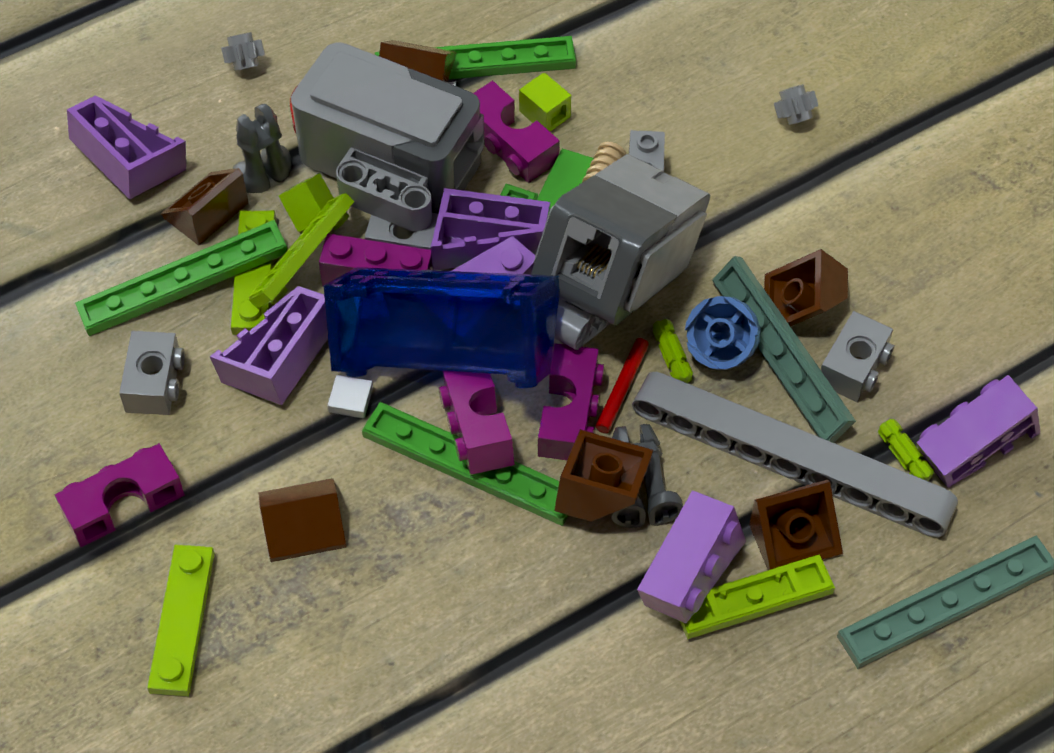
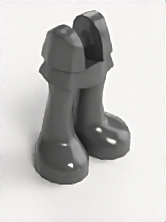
[233,104,293,193]
[611,424,683,528]

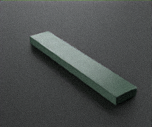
[712,256,856,443]
[837,535,1054,669]

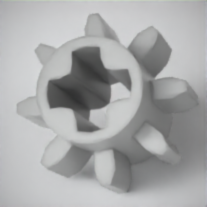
[221,32,265,70]
[774,84,819,125]

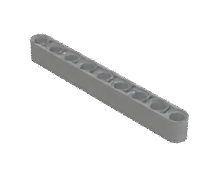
[632,372,958,537]

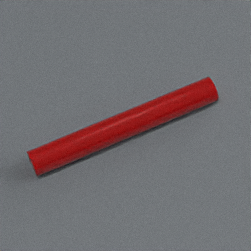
[595,338,649,433]

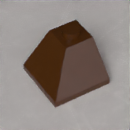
[764,249,848,327]
[554,429,653,522]

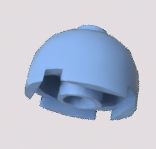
[685,296,761,369]

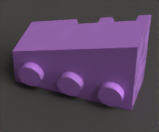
[210,286,338,405]
[916,375,1040,488]

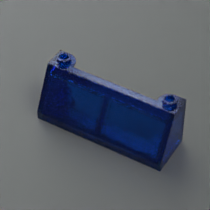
[323,267,560,388]

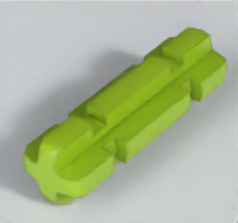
[653,319,693,383]
[878,418,934,481]

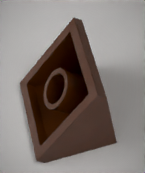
[379,40,456,83]
[161,168,249,246]
[258,478,347,562]
[749,480,843,570]

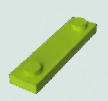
[248,193,355,308]
[231,210,276,335]
[147,544,215,697]
[680,554,835,640]

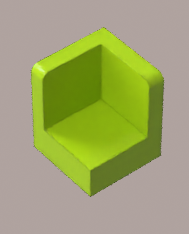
[519,73,572,132]
[278,173,333,232]

